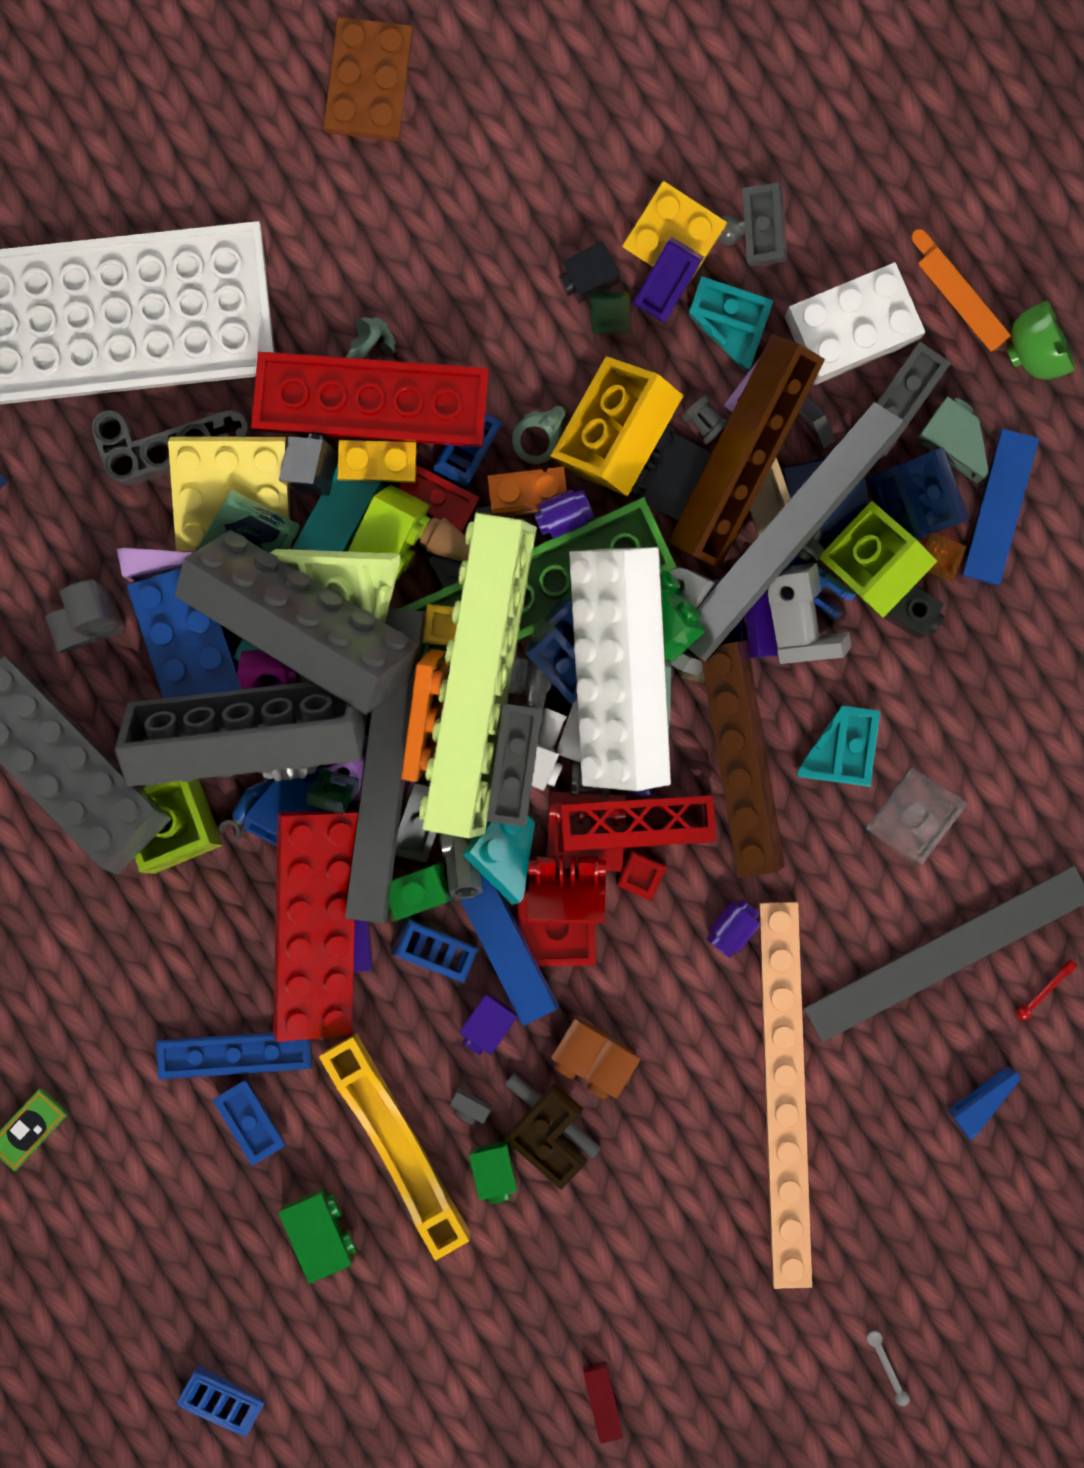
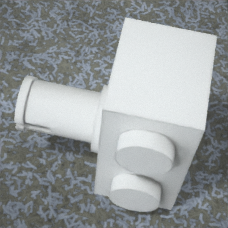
[532,708,567,791]

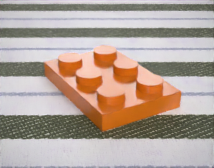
[401,649,450,782]

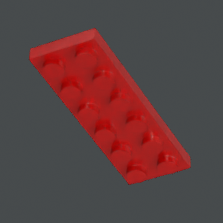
[251,352,490,448]
[273,809,358,1042]

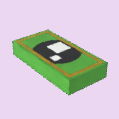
[0,1088,70,1172]

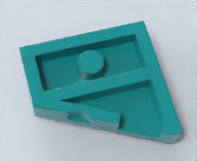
[689,276,774,372]
[796,706,880,787]
[462,816,535,904]

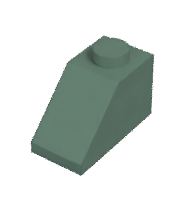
[915,397,989,483]

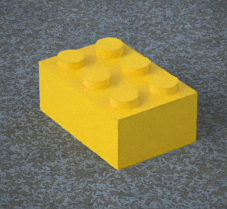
[550,356,684,496]

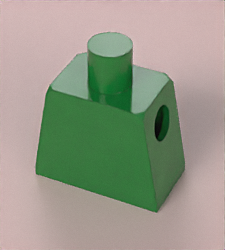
[388,861,456,921]

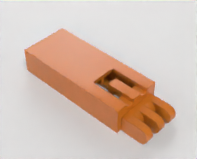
[912,229,1012,353]

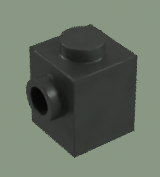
[880,586,945,639]

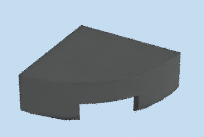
[799,397,834,448]

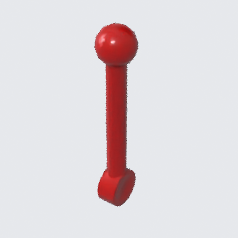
[1016,959,1078,1021]

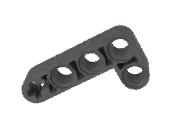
[92,410,252,486]
[45,580,126,653]

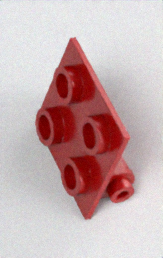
[547,791,626,872]
[527,856,606,923]

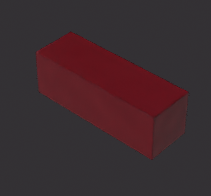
[583,1361,624,1444]

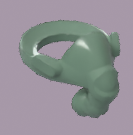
[346,317,396,359]
[512,406,566,464]

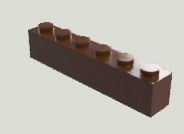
[668,334,825,568]
[701,641,785,878]

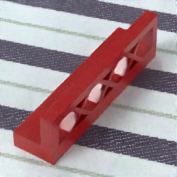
[558,795,717,852]

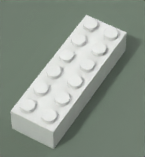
[569,547,671,791]

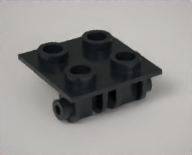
[629,425,712,521]

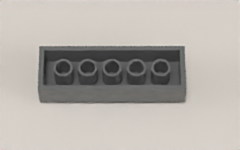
[175,530,420,714]
[0,656,172,875]
[115,681,367,787]

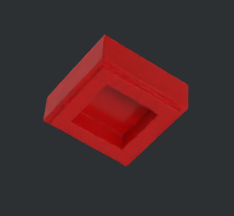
[617,851,667,901]

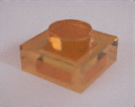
[925,533,967,582]

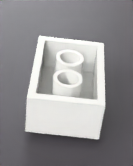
[784,262,926,385]

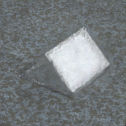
[866,768,968,866]

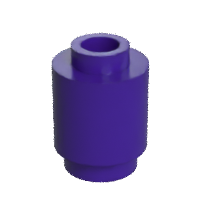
[534,489,595,539]
[706,900,762,958]

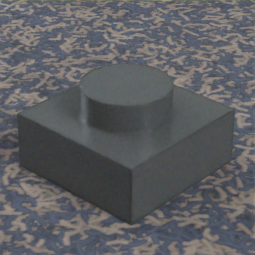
[450,1087,492,1125]

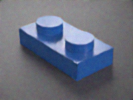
[212,1079,287,1166]

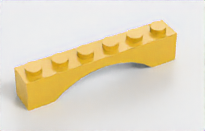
[319,1033,471,1261]

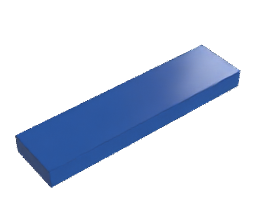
[961,429,1039,586]
[459,874,559,1026]
[156,1032,313,1079]

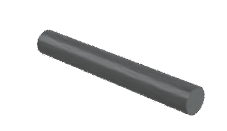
[505,1073,601,1159]

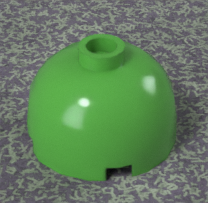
[1006,300,1076,380]

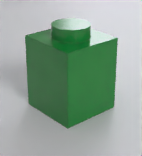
[469,1141,518,1204]

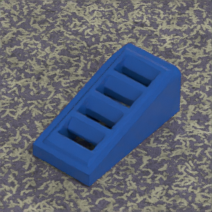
[432,413,502,490]
[390,918,478,983]
[948,1067,1021,1141]
[176,1364,266,1437]

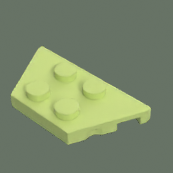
[270,549,401,623]

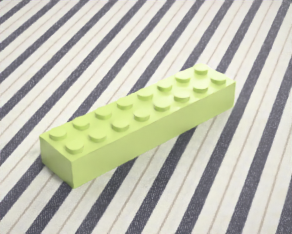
[419,513,537,838]

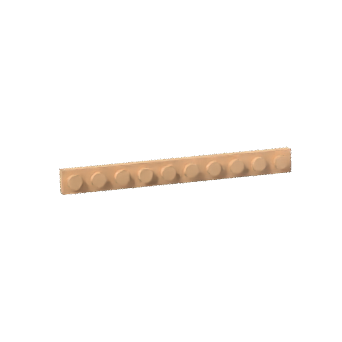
[758,902,812,1289]

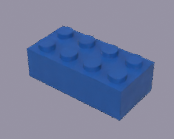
[127,568,241,698]

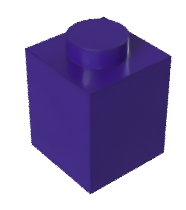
[459,992,518,1055]

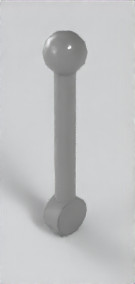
[866,1330,910,1406]

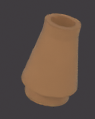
[420,517,470,562]

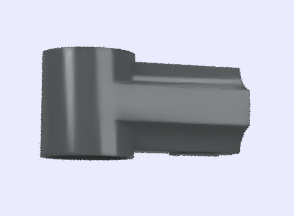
[440,833,483,899]

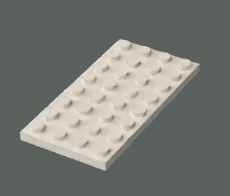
[0,221,275,404]

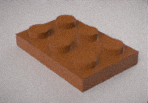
[324,17,413,142]

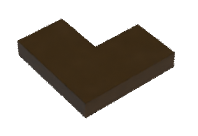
[504,1083,588,1190]

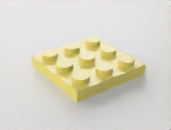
[168,437,292,551]

